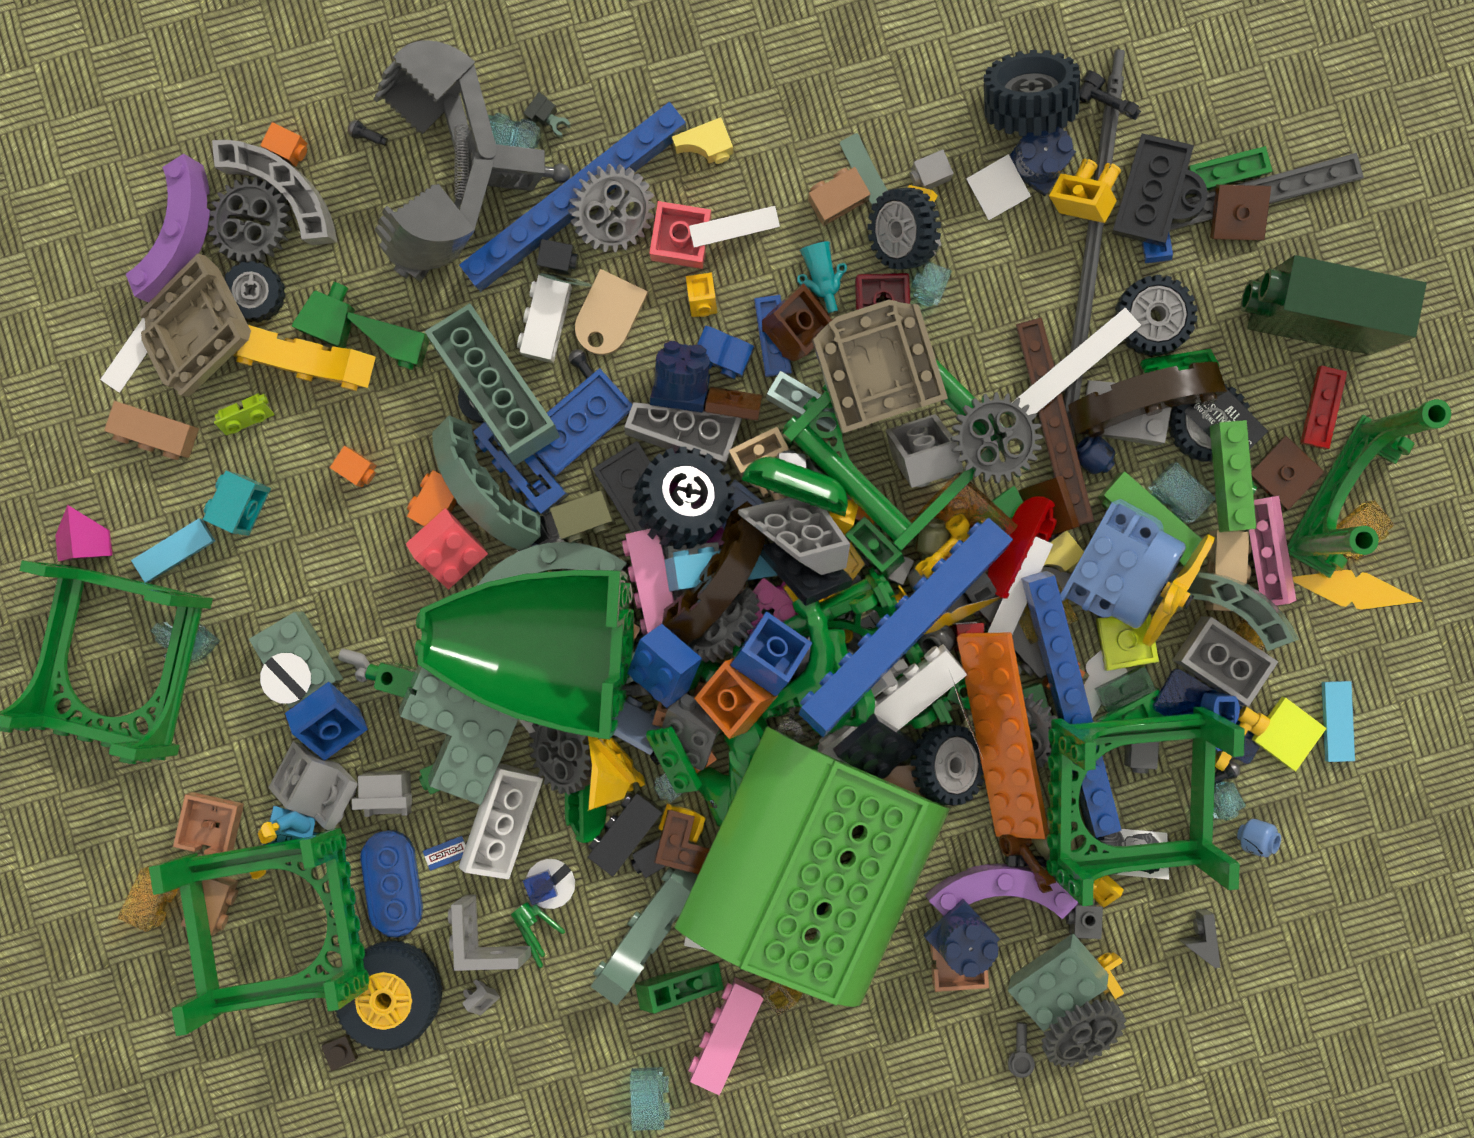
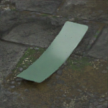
[840,133,888,205]

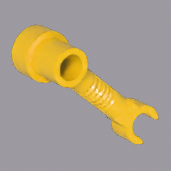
[915,514,970,579]
[1215,706,1270,771]

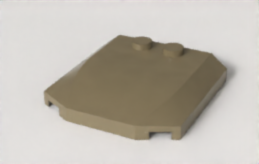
[140,253,251,397]
[812,300,948,433]

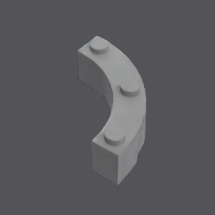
[212,140,337,245]

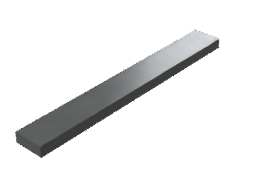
[1169,153,1364,232]

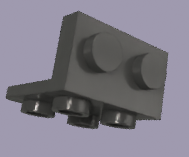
[662,694,721,770]

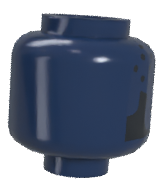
[1076,435,1115,474]

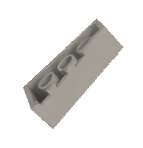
[624,402,742,470]

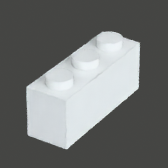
[517,275,572,364]

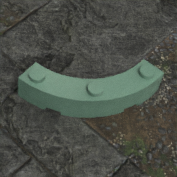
[432,416,540,551]
[477,542,629,586]
[1156,572,1299,651]
[590,867,698,1006]

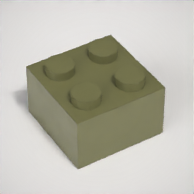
[550,491,616,543]

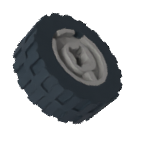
[225,261,286,323]

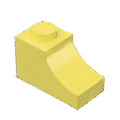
[672,117,733,164]
[1044,531,1084,573]

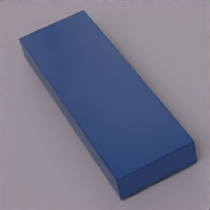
[754,295,792,378]

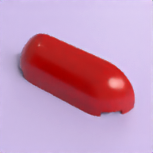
[988,496,1057,599]

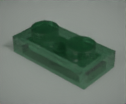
[1095,665,1156,713]

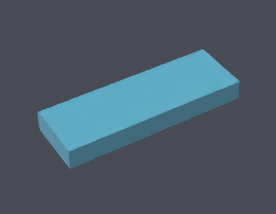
[131,518,215,583]
[1321,681,1355,762]

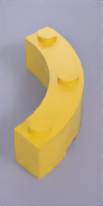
[232,325,376,391]

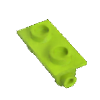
[214,393,275,436]

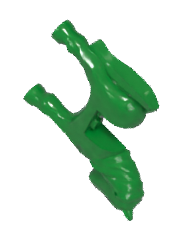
[697,599,875,827]

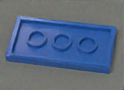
[535,368,632,477]

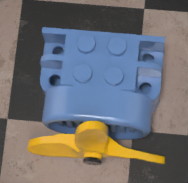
[1060,499,1215,647]

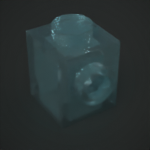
[911,262,952,306]
[1213,781,1246,821]

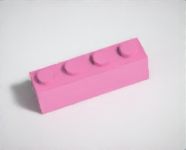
[1249,496,1296,605]
[622,529,675,635]
[688,977,764,1096]

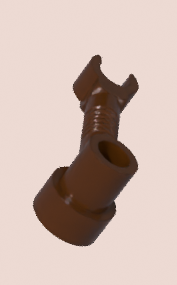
[999,834,1056,893]

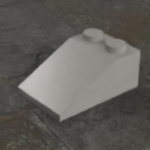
[1085,380,1171,446]

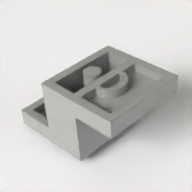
[268,741,358,830]

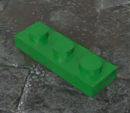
[1187,146,1273,190]

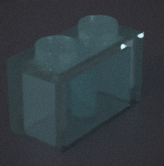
[1148,462,1216,523]
[630,1067,670,1131]

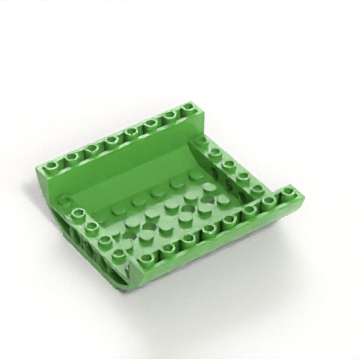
[674,726,951,1007]

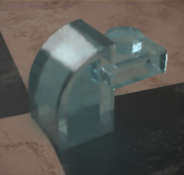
[150,622,220,662]

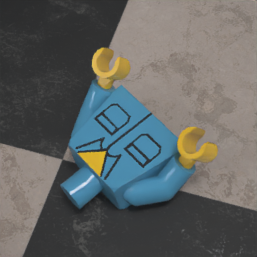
[249,806,319,879]

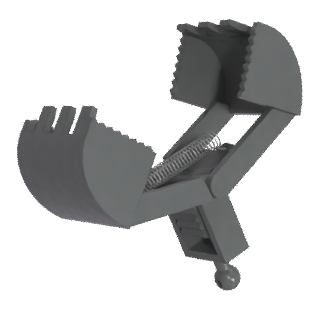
[374,40,570,270]

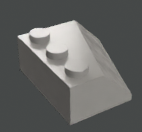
[738,497,850,575]

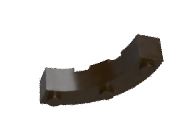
[1068,362,1227,437]
[662,501,767,645]

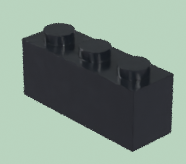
[588,790,663,877]

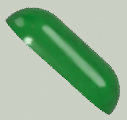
[741,457,848,517]
[565,779,606,843]

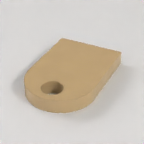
[575,269,649,355]

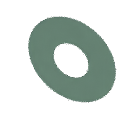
[540,273,592,286]

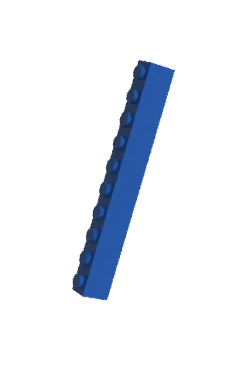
[459,101,687,292]
[799,517,1013,738]
[1021,571,1122,838]

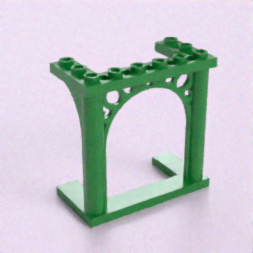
[782,358,1011,551]
[0,560,213,764]
[1046,707,1245,906]
[149,828,369,1036]

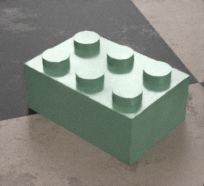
[249,611,344,708]
[1008,933,1109,1031]

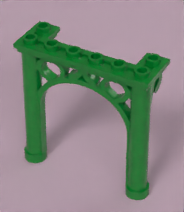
[1287,399,1451,578]
[732,568,953,751]

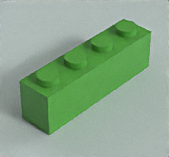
[1210,420,1256,533]
[1098,471,1203,567]

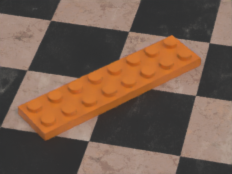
[957,632,1049,839]

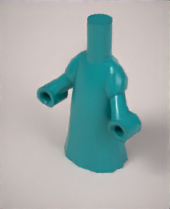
[797,241,847,314]

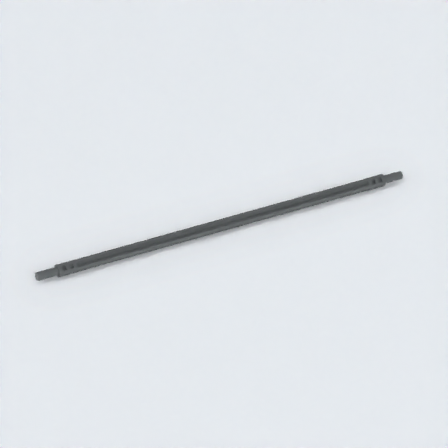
[1048,49,1125,542]

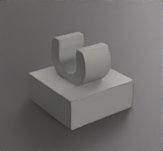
[462,980,500,1015]

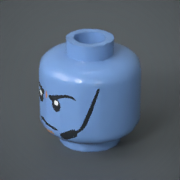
[1237,819,1281,858]

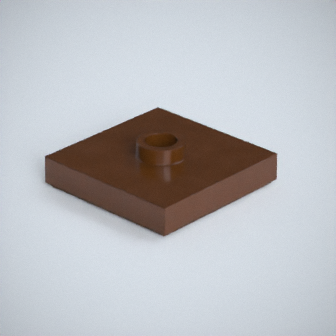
[1210,184,1271,240]
[705,387,762,421]
[1251,436,1324,511]
[1018,475,1080,535]

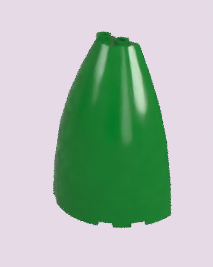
[415,570,634,739]

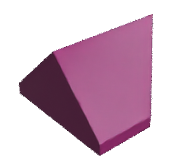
[55,505,112,562]

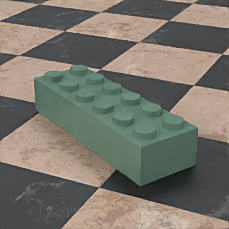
[425,303,560,466]

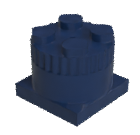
[1009,126,1076,196]
[650,341,710,413]
[923,899,1000,977]

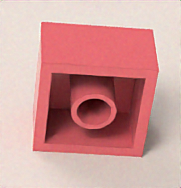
[649,201,711,269]
[406,508,488,590]

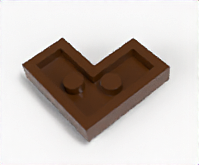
[654,810,710,874]

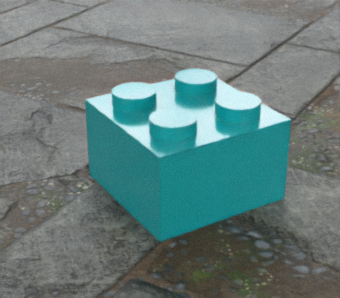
[203,471,271,536]

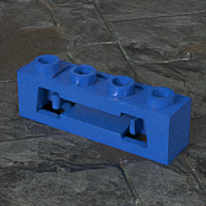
[473,422,568,515]

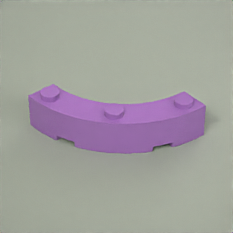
[126,154,210,303]
[925,863,1078,919]

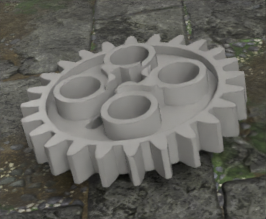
[569,164,655,252]

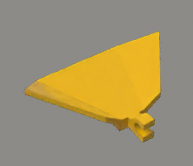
[588,736,645,811]

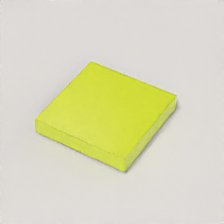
[1096,613,1159,671]
[1251,697,1327,771]

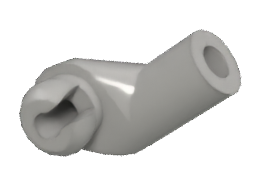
[338,648,370,682]

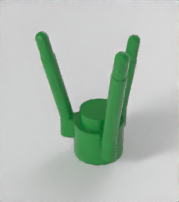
[511,902,565,968]

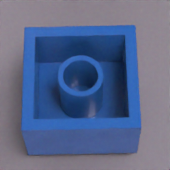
[730,611,812,696]
[627,624,702,708]
[285,682,368,761]

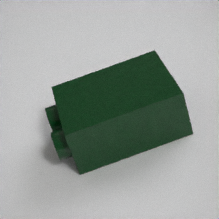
[1241,255,1427,355]

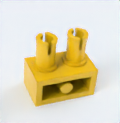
[1049,158,1121,223]

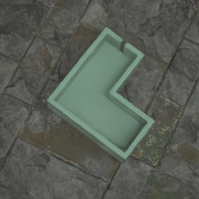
[398,665,518,805]

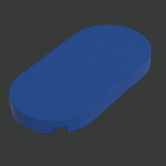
[360,830,423,937]

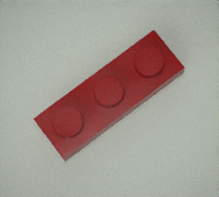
[1300,366,1347,450]

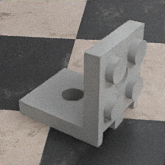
[448,894,531,971]

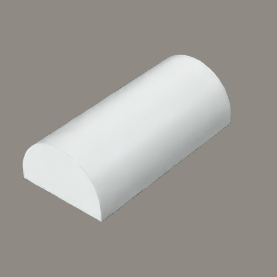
[459,763,543,879]

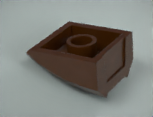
[762,283,832,362]

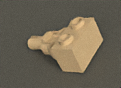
[729,427,789,501]

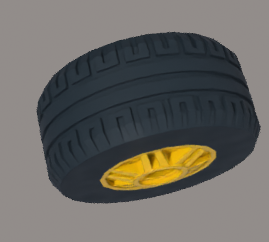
[335,941,443,1051]

